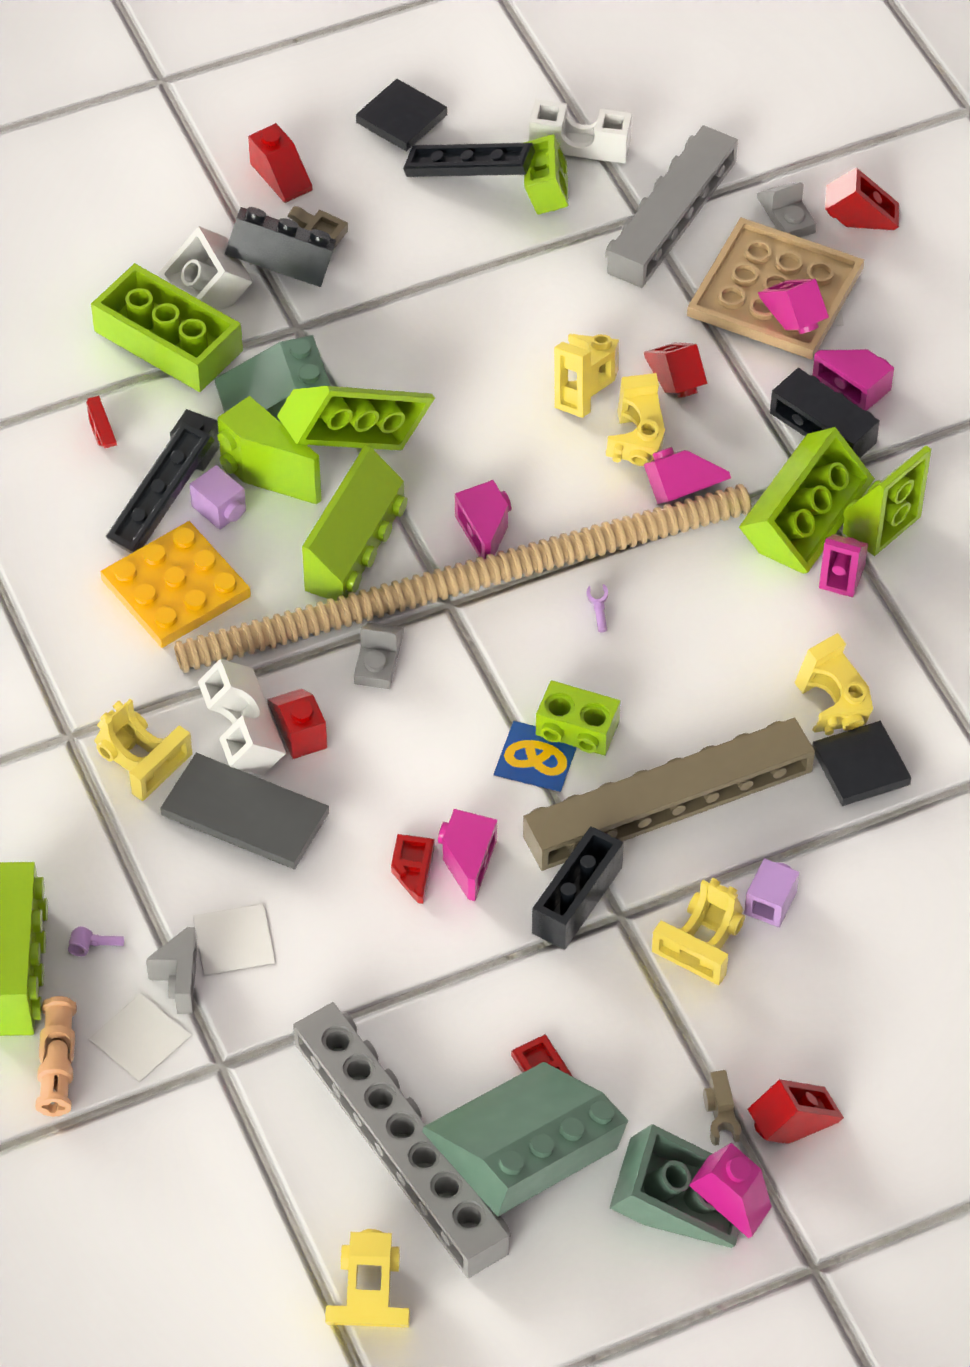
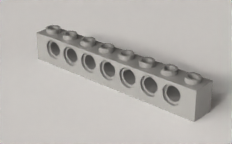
[293,1002,511,1279]

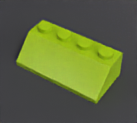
[277,386,435,450]
[739,427,875,574]
[302,445,408,601]

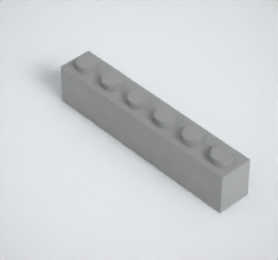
[605,125,738,288]

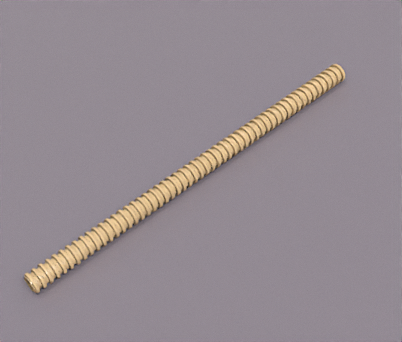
[174,484,751,673]

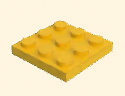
[100,521,251,648]

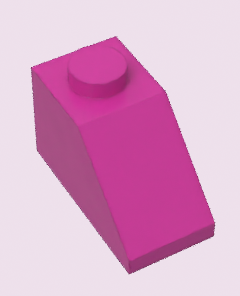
[758,279,829,334]
[812,349,894,411]
[643,447,731,504]
[455,480,512,559]
[819,534,868,598]
[438,809,497,901]
[689,1143,772,1238]

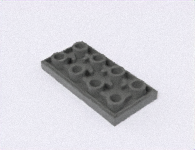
[160,752,329,870]

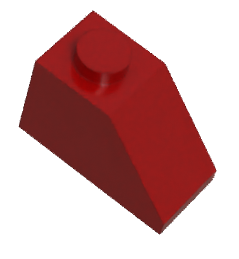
[248,123,313,203]
[825,167,899,230]
[644,342,708,398]
[267,688,327,759]
[748,1079,844,1144]

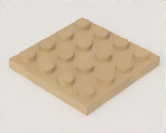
[687,217,864,360]

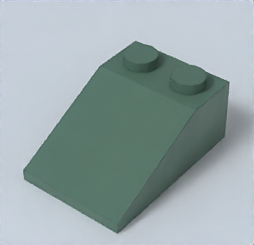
[215,335,330,422]
[609,1124,740,1248]

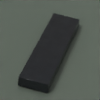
[403,143,535,177]
[105,420,215,553]

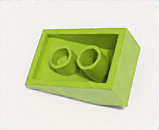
[217,396,322,504]
[843,446,932,556]

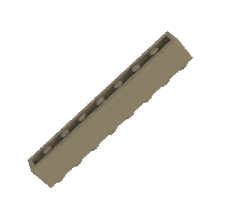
[523,717,815,871]

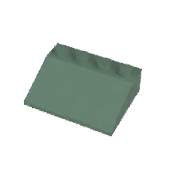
[422,1062,629,1217]

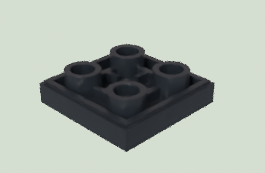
[356,78,447,152]
[812,720,912,806]

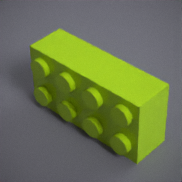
[91,263,243,392]
[0,862,48,1036]

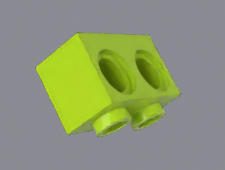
[524,134,569,215]
[536,680,621,756]

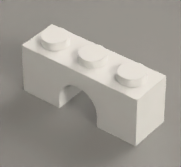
[529,99,632,164]
[198,659,286,776]

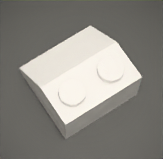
[158,226,253,310]

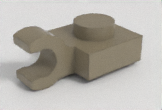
[287,206,348,248]
[703,1070,741,1146]

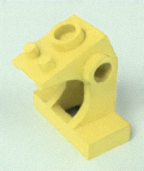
[554,334,619,418]
[606,373,665,466]
[794,633,873,735]
[94,699,192,801]
[652,878,745,986]
[325,1229,410,1328]

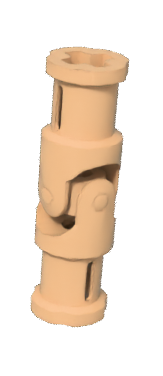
[35,996,77,1116]

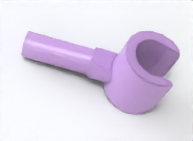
[587,584,608,633]
[68,927,124,956]

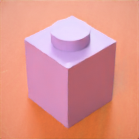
[190,465,246,530]
[744,858,799,928]

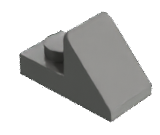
[757,182,816,238]
[354,623,404,689]
[146,927,197,1014]

